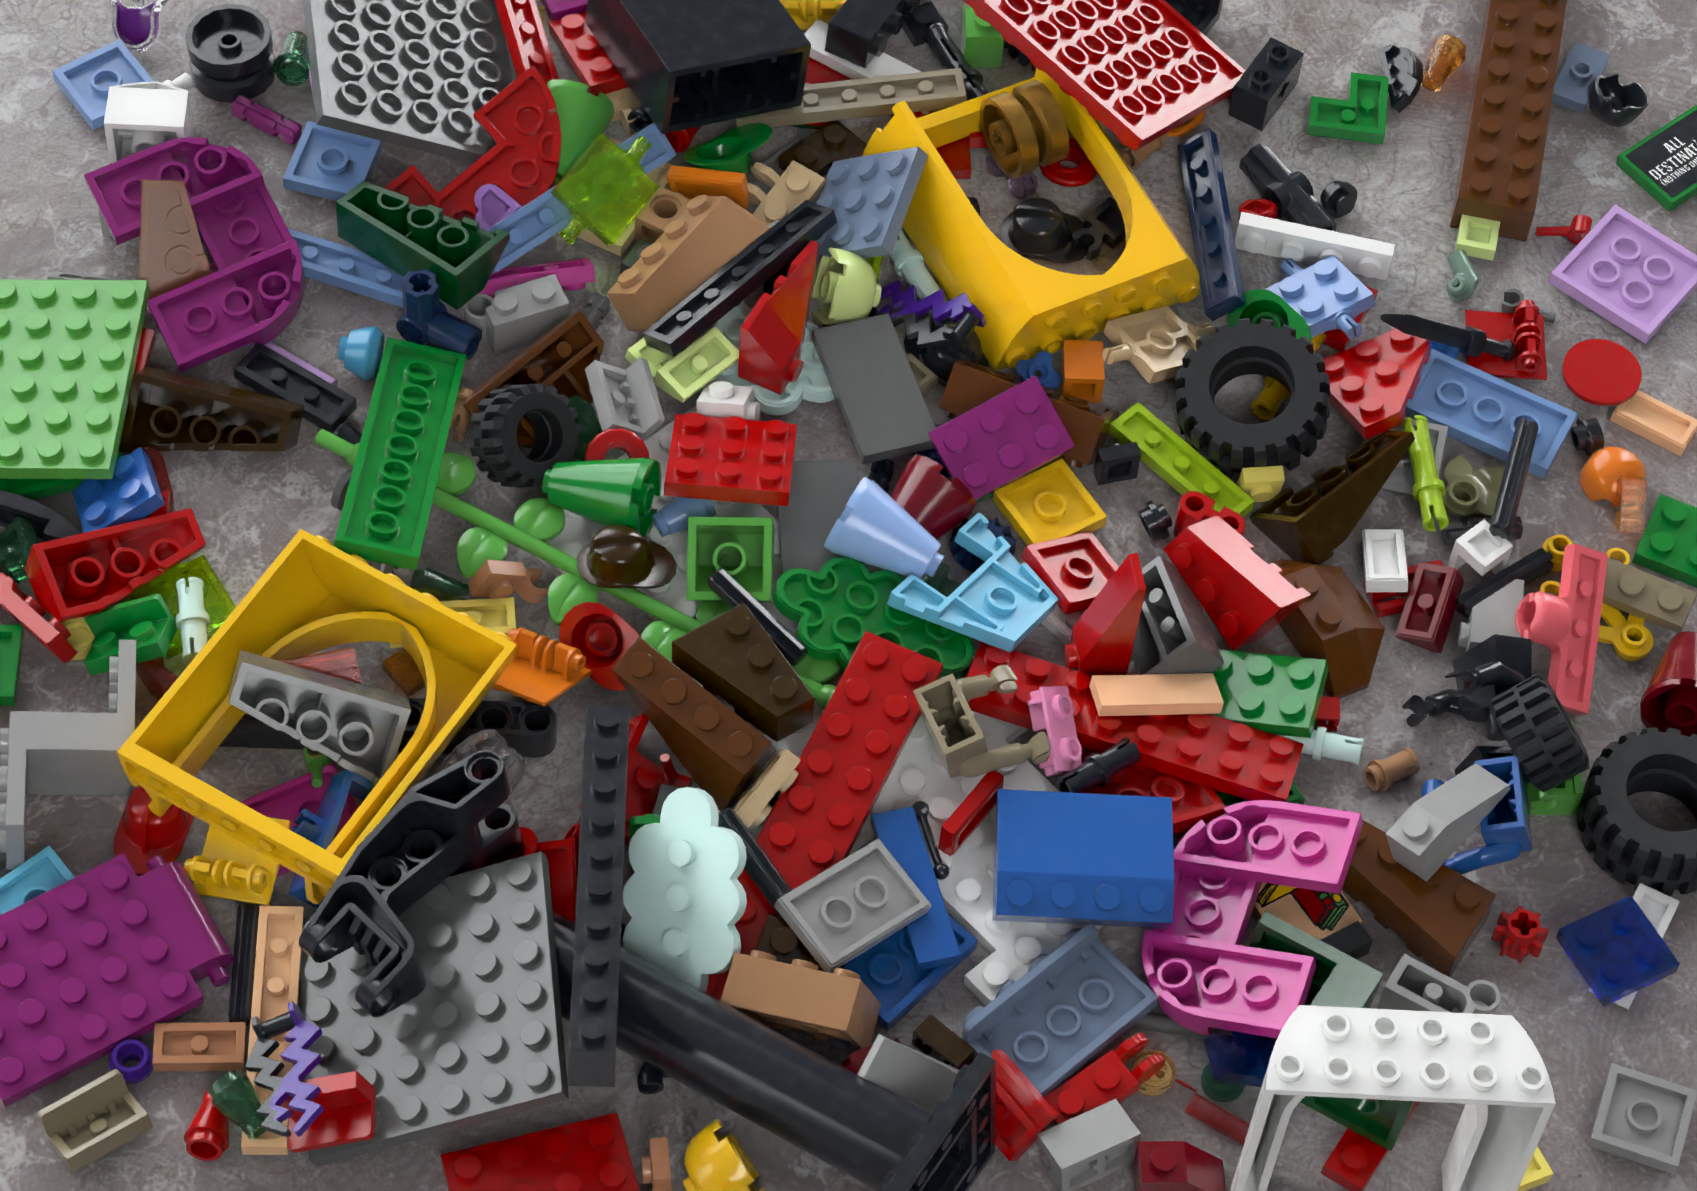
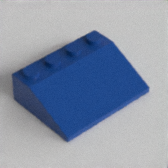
[992,789,1174,929]

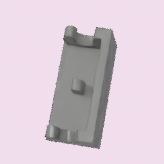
[1037,1099,1141,1191]

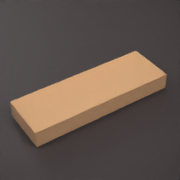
[1089,673,1224,716]

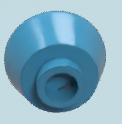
[338,326,384,381]

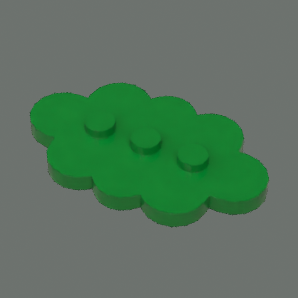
[773,556,974,679]

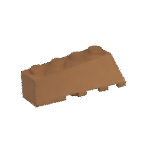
[607,194,771,332]

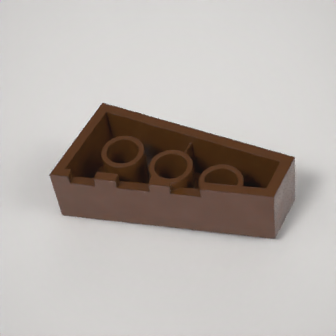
[1342,809,1496,977]

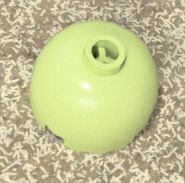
[812,247,881,327]

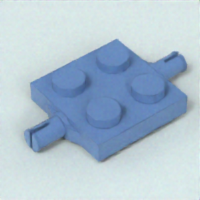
[1266,255,1376,340]

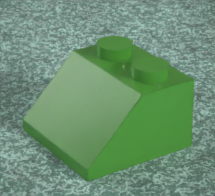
[686,517,774,602]

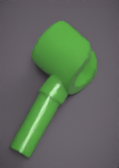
[303,747,331,788]

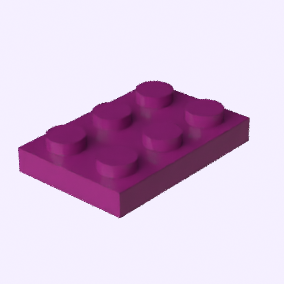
[928,375,1075,501]

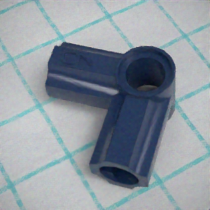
[396,269,482,360]

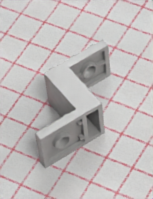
[0,640,136,870]

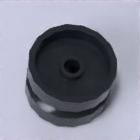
[185,4,277,103]

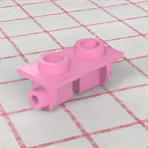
[1027,686,1082,777]

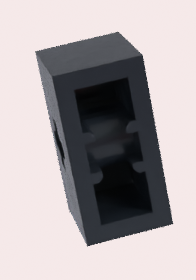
[1229,37,1304,131]

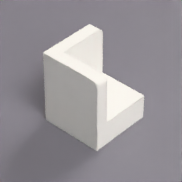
[1447,519,1513,576]

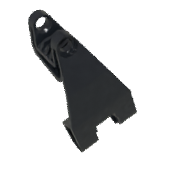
[299,750,522,1018]

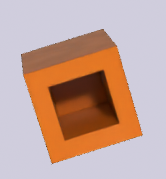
[1060,339,1105,404]

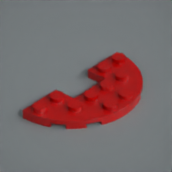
[385,65,562,221]

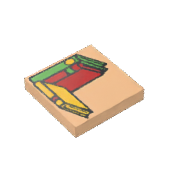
[1252,882,1363,940]

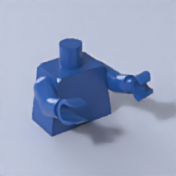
[1421,756,1532,875]

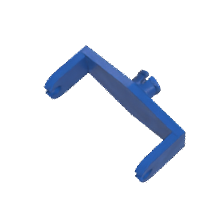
[289,769,375,909]

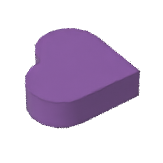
[474,184,522,230]

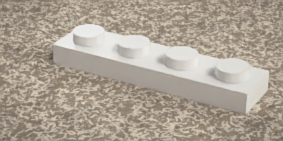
[1235,212,1395,280]

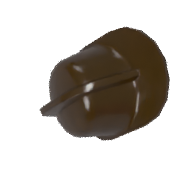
[576,525,677,589]

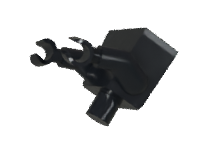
[1402,634,1532,741]

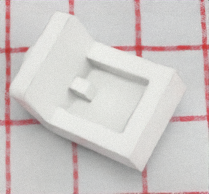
[696,381,760,421]

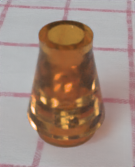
[1421,34,1466,92]

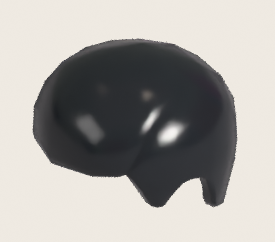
[1587,73,1649,127]

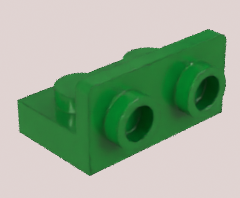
[83,594,178,676]

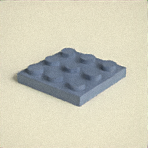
[797,147,928,266]

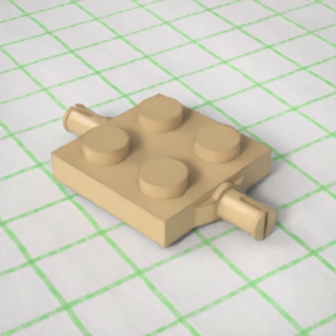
[1102,306,1215,384]

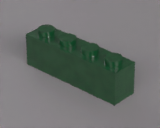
[336,181,510,310]

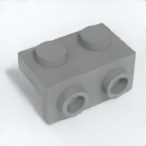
[585,357,665,441]

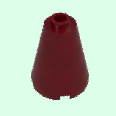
[890,454,976,540]
[1640,631,1697,737]

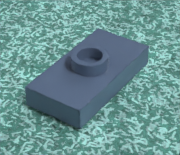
[1552,42,1610,114]

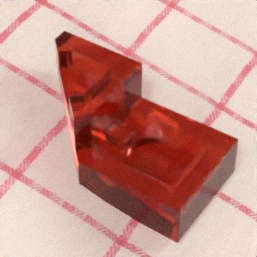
[136,657,178,701]

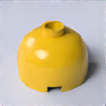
[682,1118,767,1191]

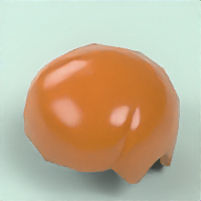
[1579,446,1646,507]

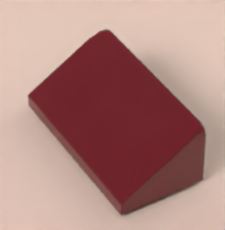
[1395,562,1464,653]

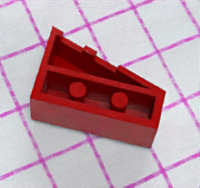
[1164,515,1311,651]

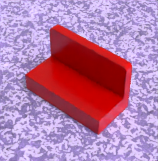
[272,1071,376,1153]

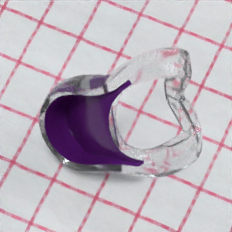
[109,0,169,53]

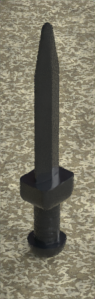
[1380,314,1516,362]

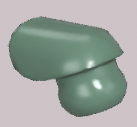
[1447,250,1479,301]

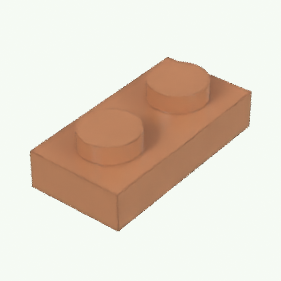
[152,1022,247,1072]

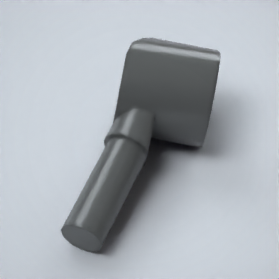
[1502,289,1556,323]

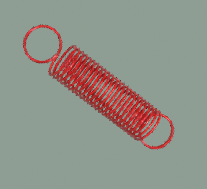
[1175,1079,1250,1146]

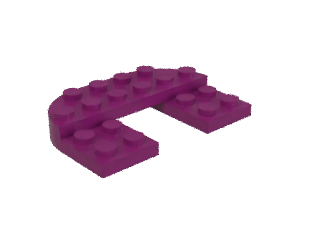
[84,137,305,373]

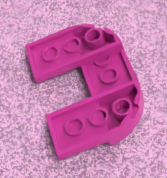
[1142,800,1363,1038]

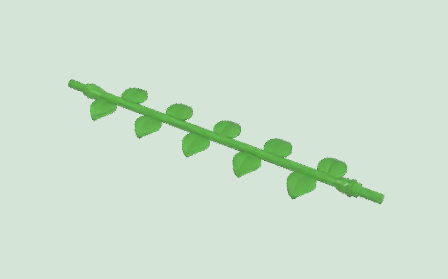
[315,429,840,721]

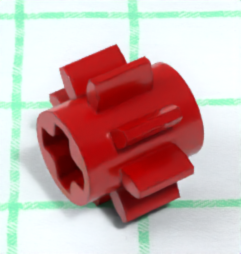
[1491,906,1549,963]

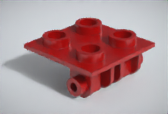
[1465,300,1547,381]

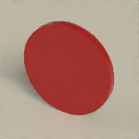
[1562,339,1642,406]

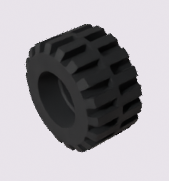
[468,384,582,488]
[1491,674,1589,792]

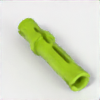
[1402,415,1449,532]

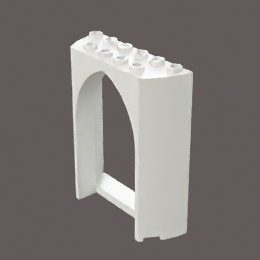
[1230,1005,1556,1191]

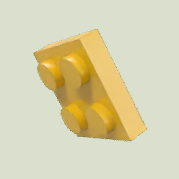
[993,458,1107,545]

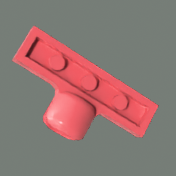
[1515,543,1608,716]

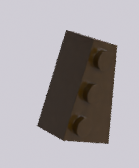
[672,602,814,742]

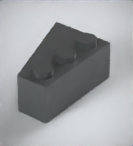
[1131,555,1225,675]

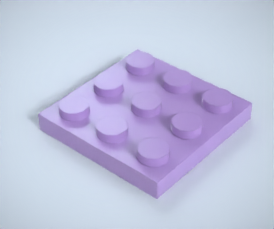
[1548,205,1697,344]

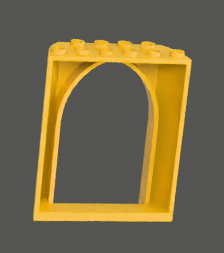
[863,68,1200,371]
[117,529,517,904]

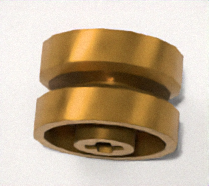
[980,79,1069,179]

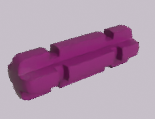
[231,95,302,145]

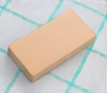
[1610,390,1697,457]

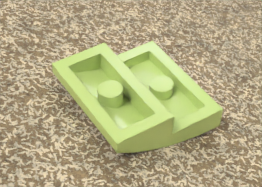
[625,326,739,403]

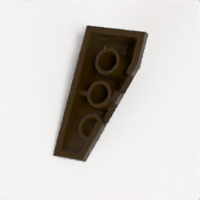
[1249,430,1415,564]

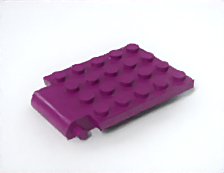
[0,853,234,1107]

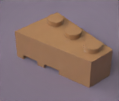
[721,950,881,1051]

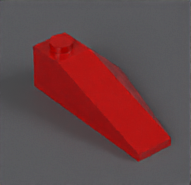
[738,240,819,395]
[25,508,206,622]
[1064,553,1146,676]

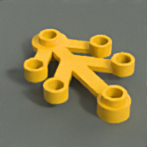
[1539,534,1654,662]

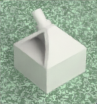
[104,73,194,164]

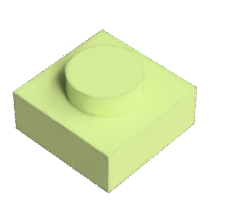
[1455,214,1500,261]

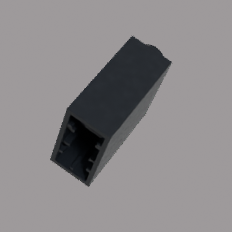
[585,0,811,134]

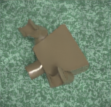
[913,665,1051,778]

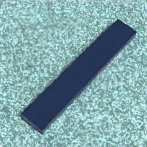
[1178,128,1245,321]

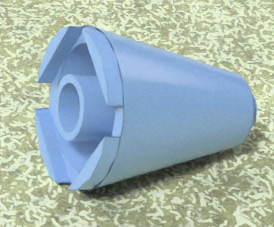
[823,477,944,580]

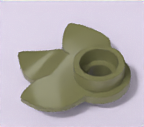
[1443,455,1504,518]

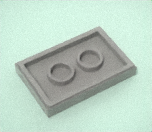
[774,838,932,973]

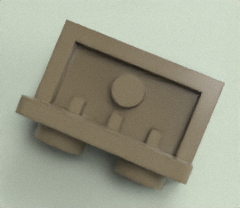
[38,1069,153,1173]

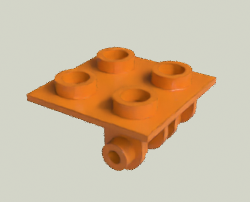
[492,627,592,707]

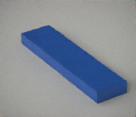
[870,806,961,971]

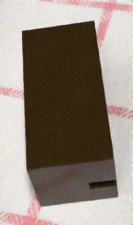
[912,1014,975,1070]

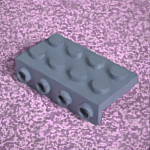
[962,923,1158,1097]

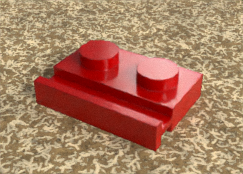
[990,1050,1059,1161]

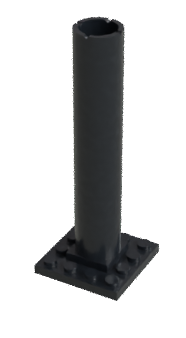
[553,911,996,1191]

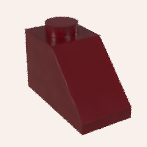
[1132,1141,1226,1191]

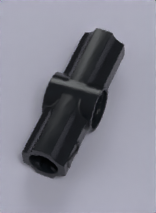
[1239,144,1337,231]

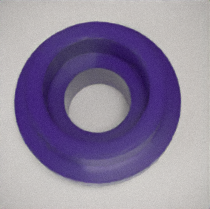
[108,1039,153,1084]

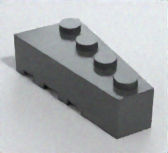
[228,650,411,785]

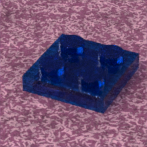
[1556,896,1680,1006]

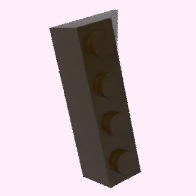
[119,367,305,452]

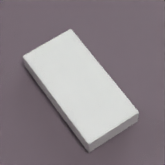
[1361,529,1408,592]

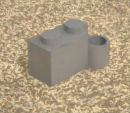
[464,274,569,355]
[1377,953,1501,1015]

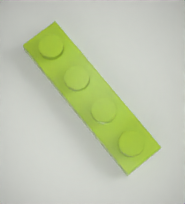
[1109,402,1255,517]

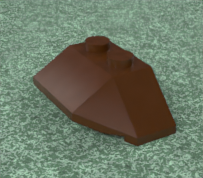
[462,310,604,449]
[1268,559,1385,698]

